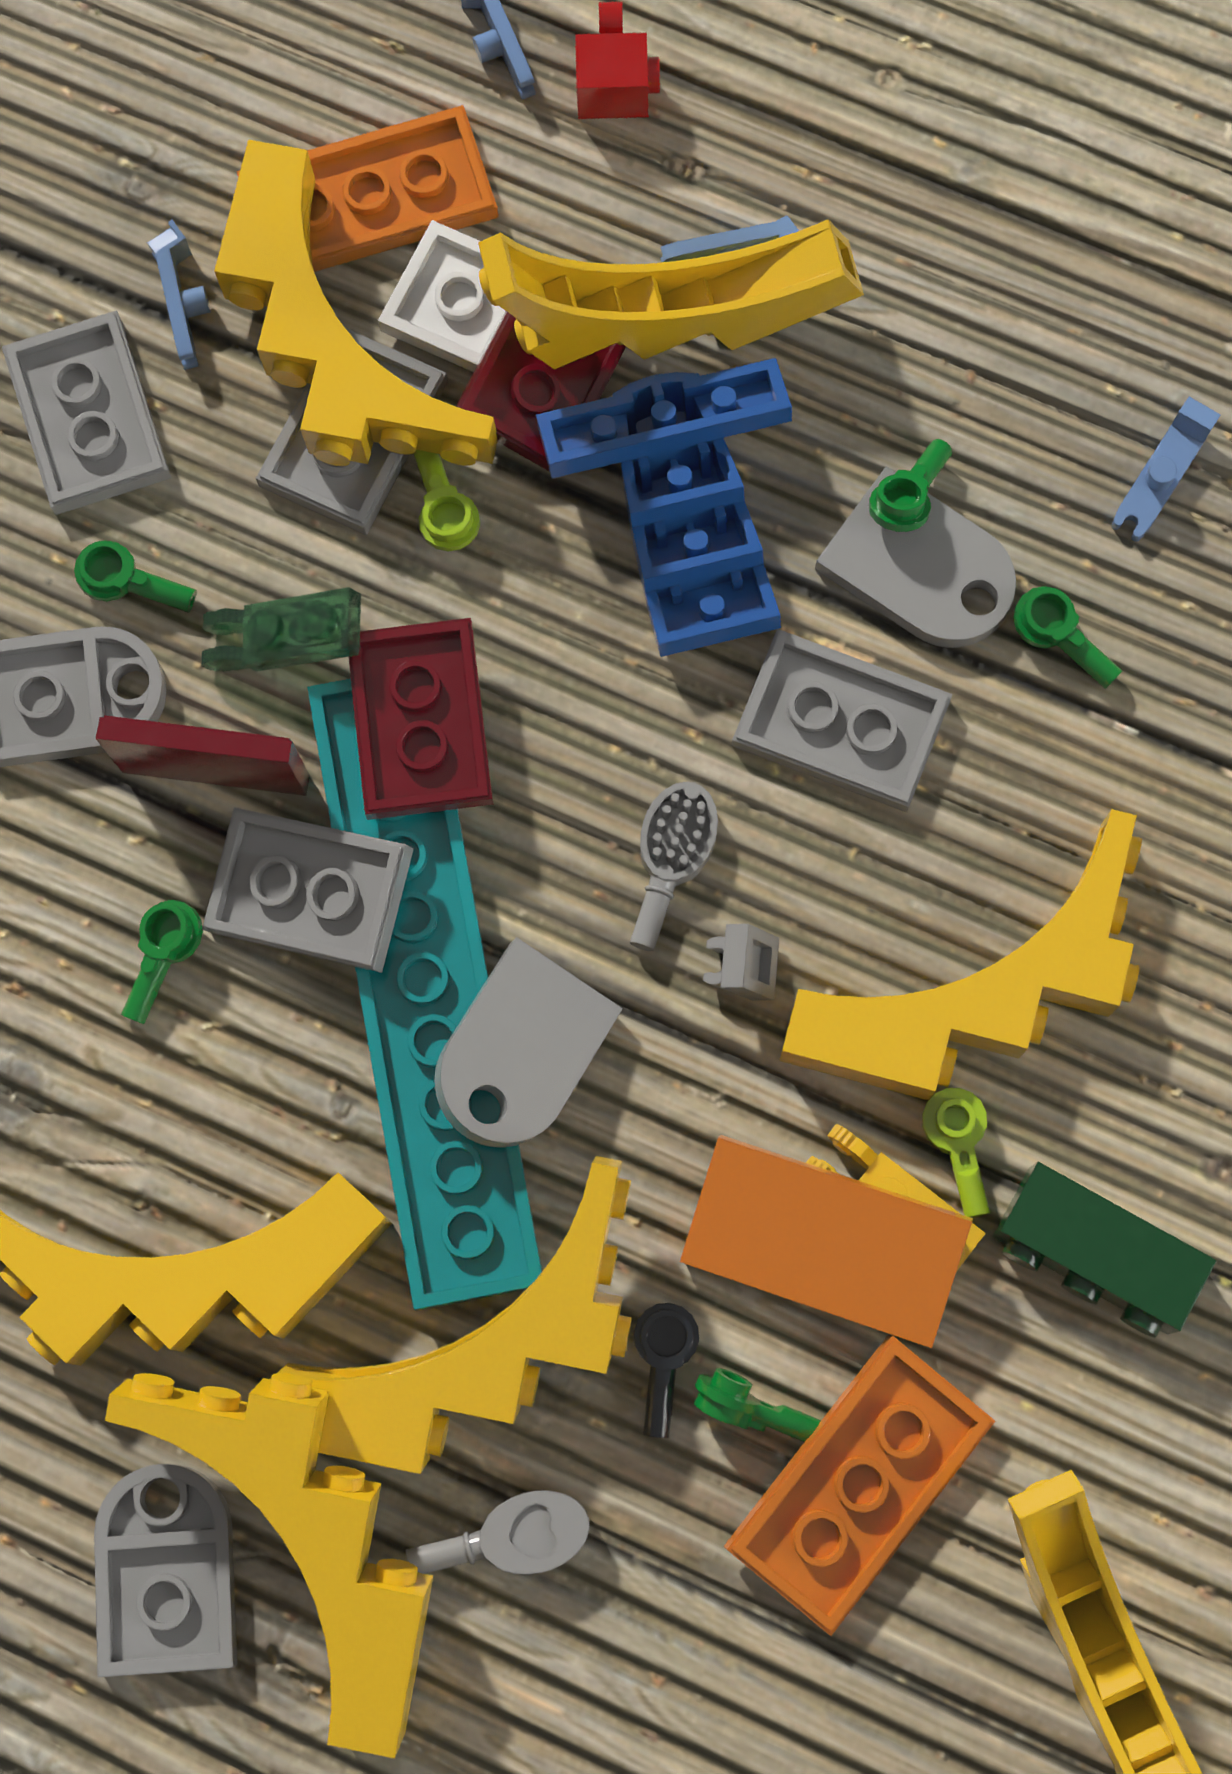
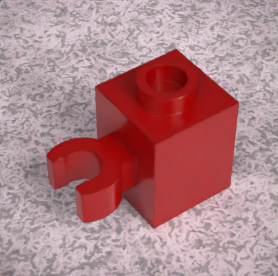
[575,2,660,119]

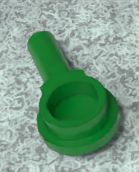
[868,439,952,532]
[74,540,197,613]
[1013,586,1122,689]
[121,900,203,1024]
[694,1368,821,1442]

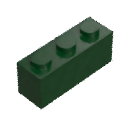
[992,1161,1217,1338]

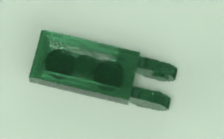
[201,587,361,672]

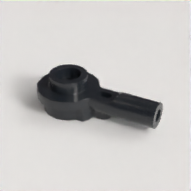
[634,1302,700,1438]

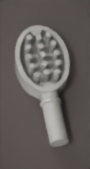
[630,782,718,951]
[406,1490,590,1574]

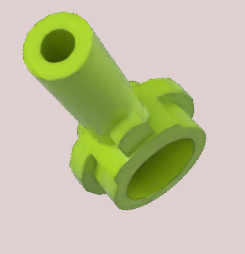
[413,450,481,552]
[922,1088,990,1218]

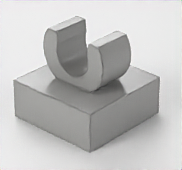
[703,924,779,1001]

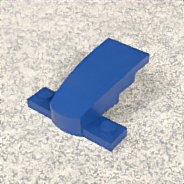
[536,358,792,657]

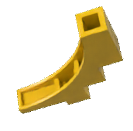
[214,139,498,466]
[478,219,864,369]
[779,809,1142,1101]
[277,1156,632,1474]
[0,1172,392,1366]
[105,1373,433,1759]
[1008,1469,1202,1774]

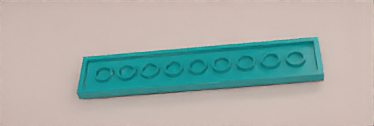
[307,678,542,1311]

